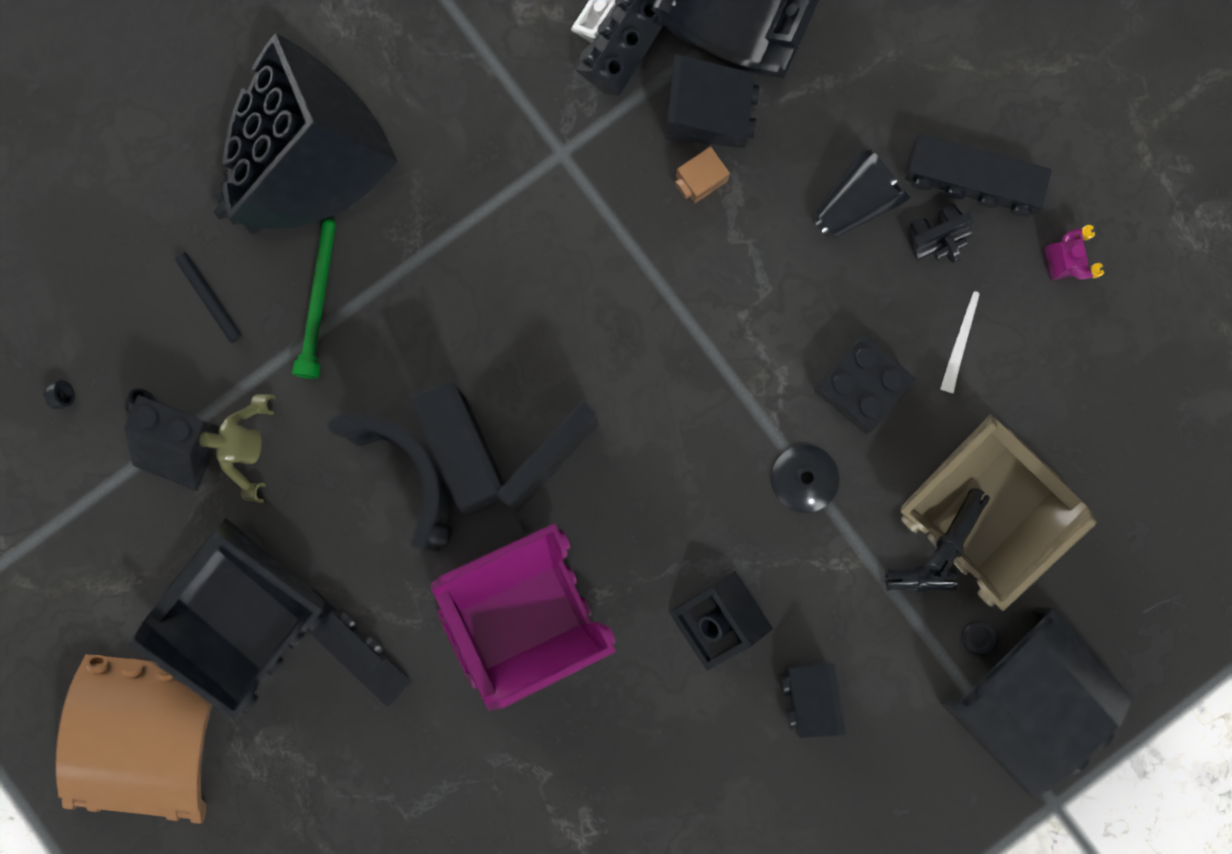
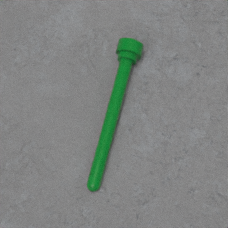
[292,218,336,379]

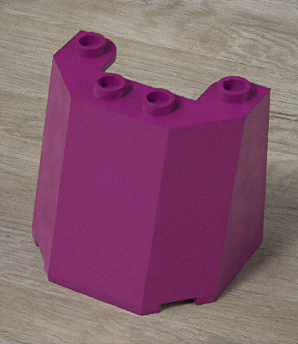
[430,524,616,711]

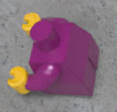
[1044,225,1104,281]

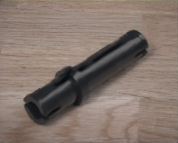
[925,488,990,580]

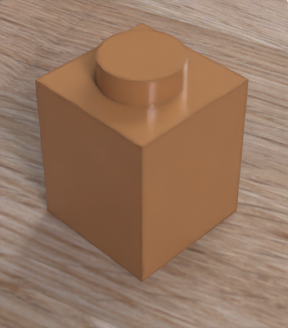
[675,146,730,203]

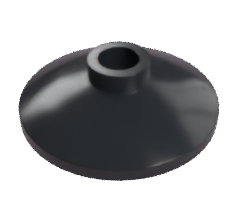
[771,445,839,513]

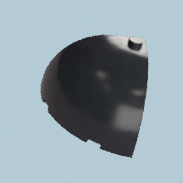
[222,33,397,228]

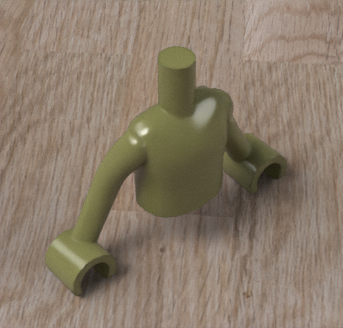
[199,394,276,503]

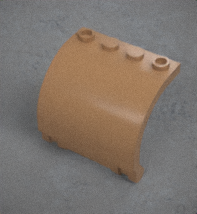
[56,654,212,824]

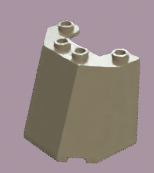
[901,414,1097,611]

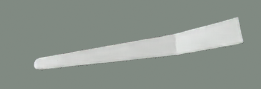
[940,291,979,394]

